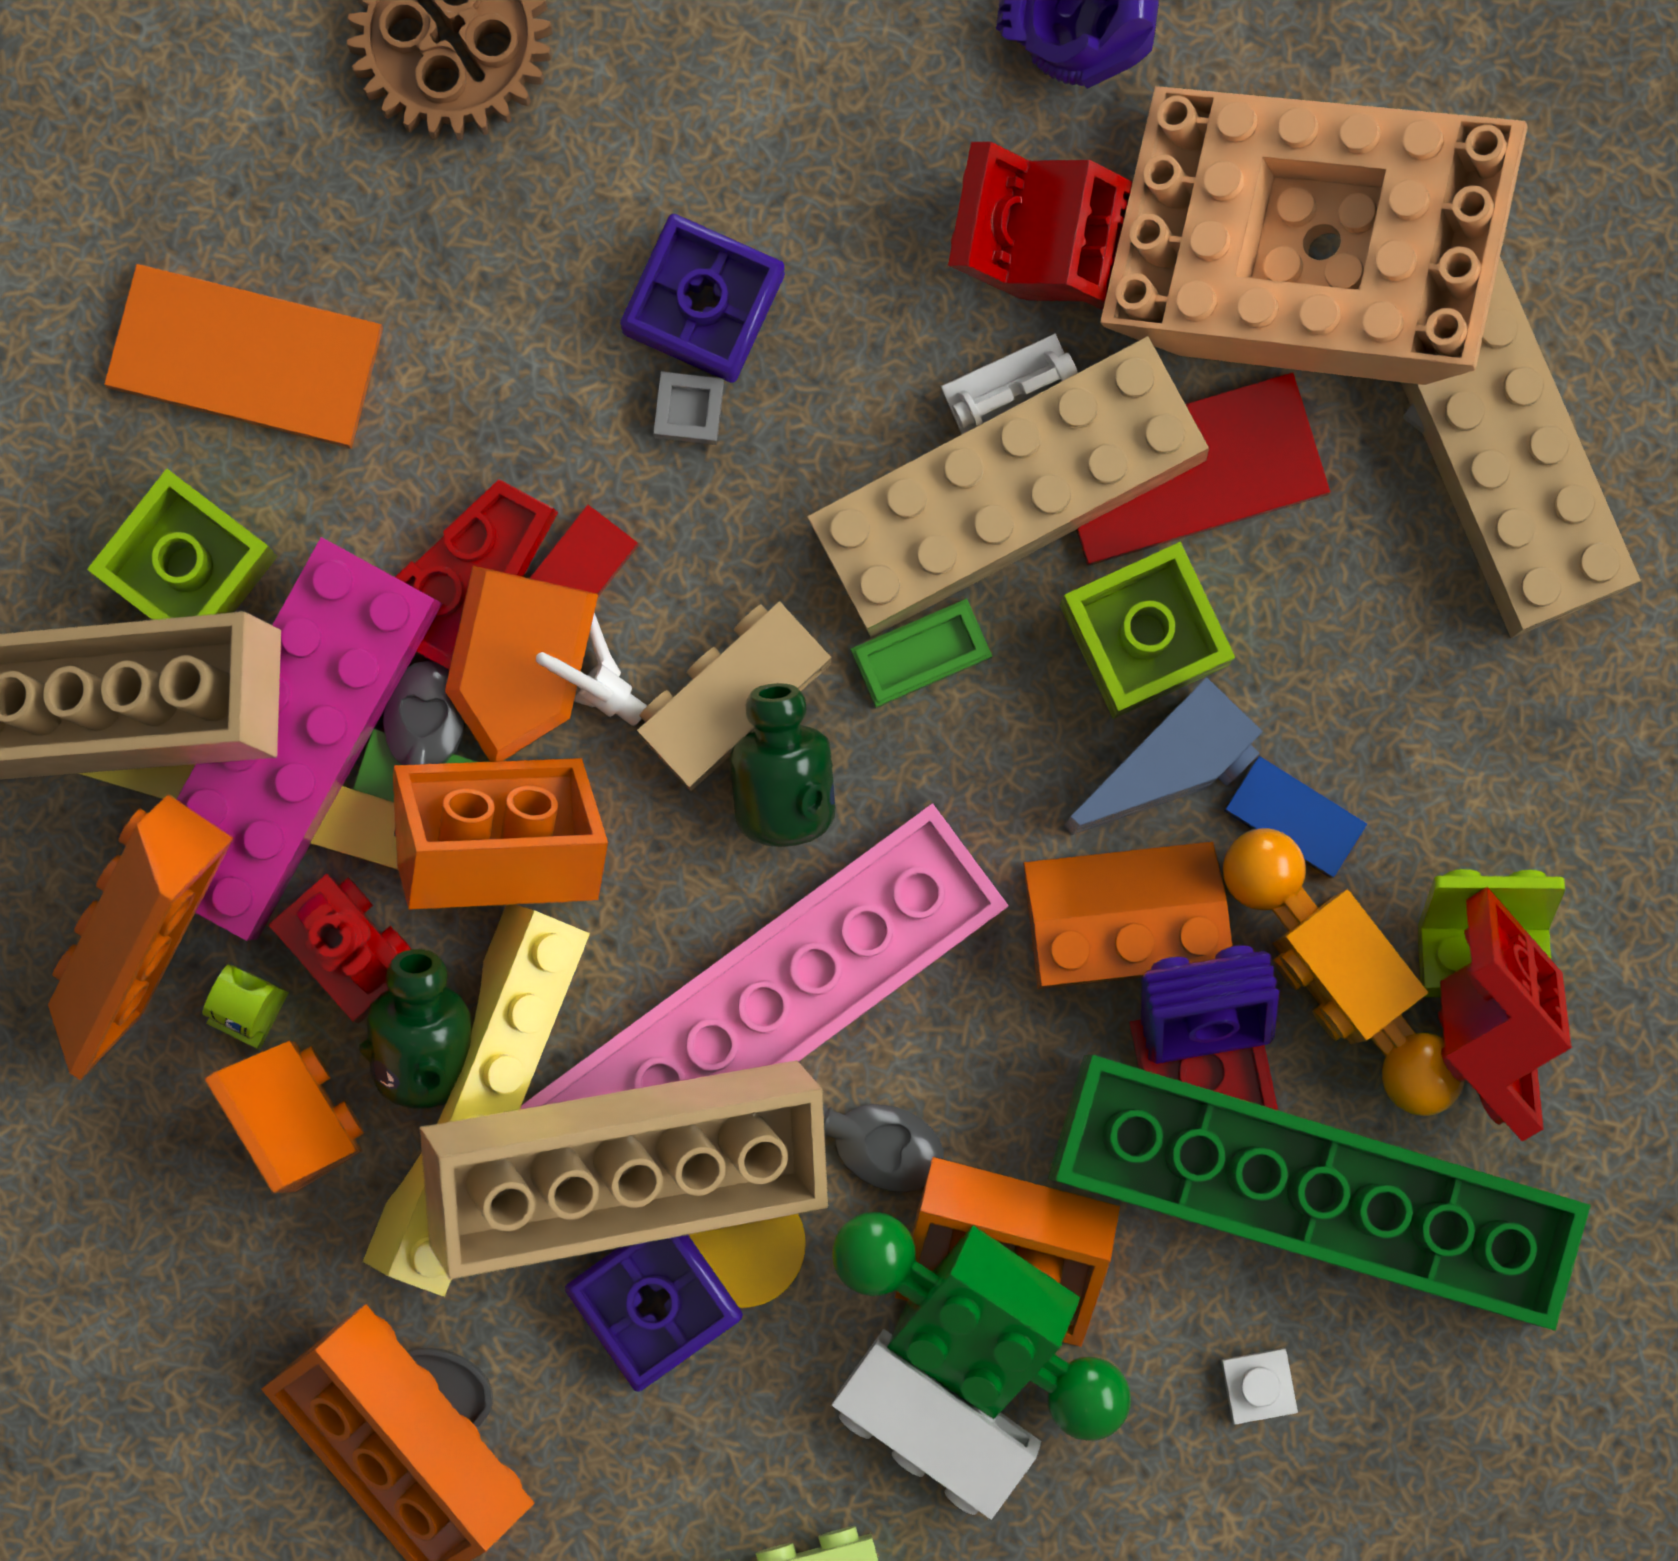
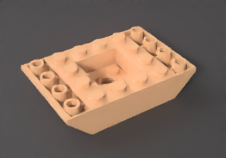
[1100,86,1528,385]

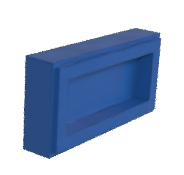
[1224,756,1367,879]

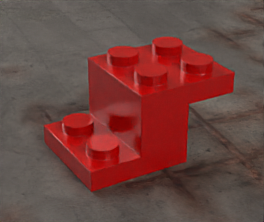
[948,141,1133,310]
[1438,887,1571,1142]

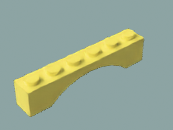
[363,904,590,1297]

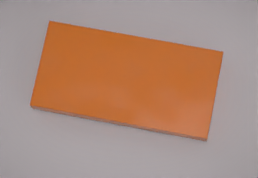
[104,264,383,449]

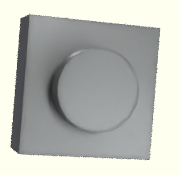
[653,371,724,445]

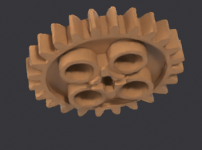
[347,0,553,140]

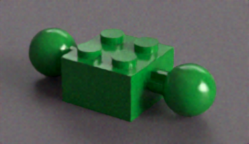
[832,1212,1131,1441]

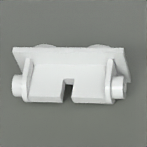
[941,333,1078,434]

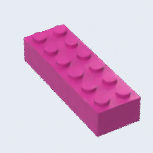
[176,537,442,941]

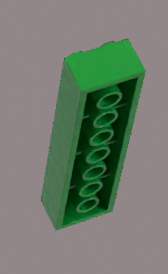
[1048,1055,1591,1331]

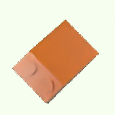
[205,1040,364,1193]

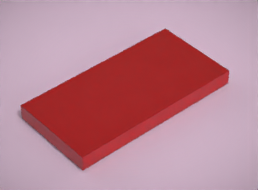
[1076,372,1331,566]

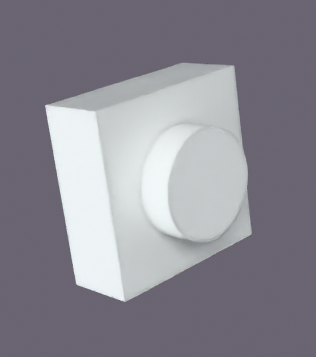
[1221,1348,1298,1424]

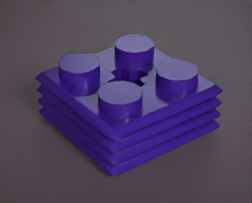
[620,214,785,383]
[1141,946,1279,1064]
[565,1234,743,1392]

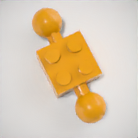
[1223,828,1465,1116]

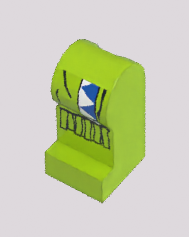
[202,964,289,1049]

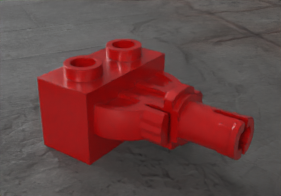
[268,874,412,1024]

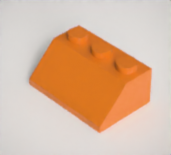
[393,758,608,910]
[1023,842,1233,989]
[895,1157,1120,1347]

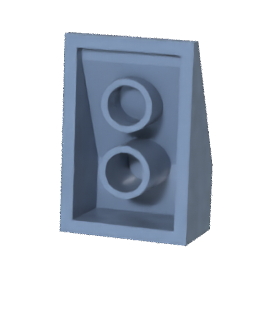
[1063,677,1263,835]

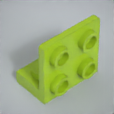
[1418,869,1565,997]

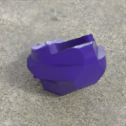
[996,0,1159,89]

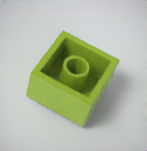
[87,468,278,620]
[1060,541,1236,719]

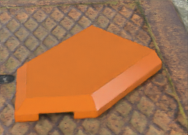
[445,566,598,762]

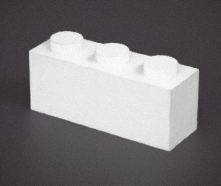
[832,1329,1041,1520]

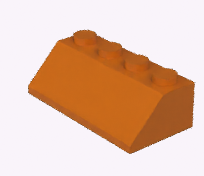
[48,795,233,1080]
[261,1304,535,1561]

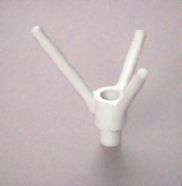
[536,613,647,726]

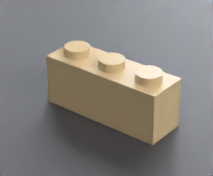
[637,601,831,792]

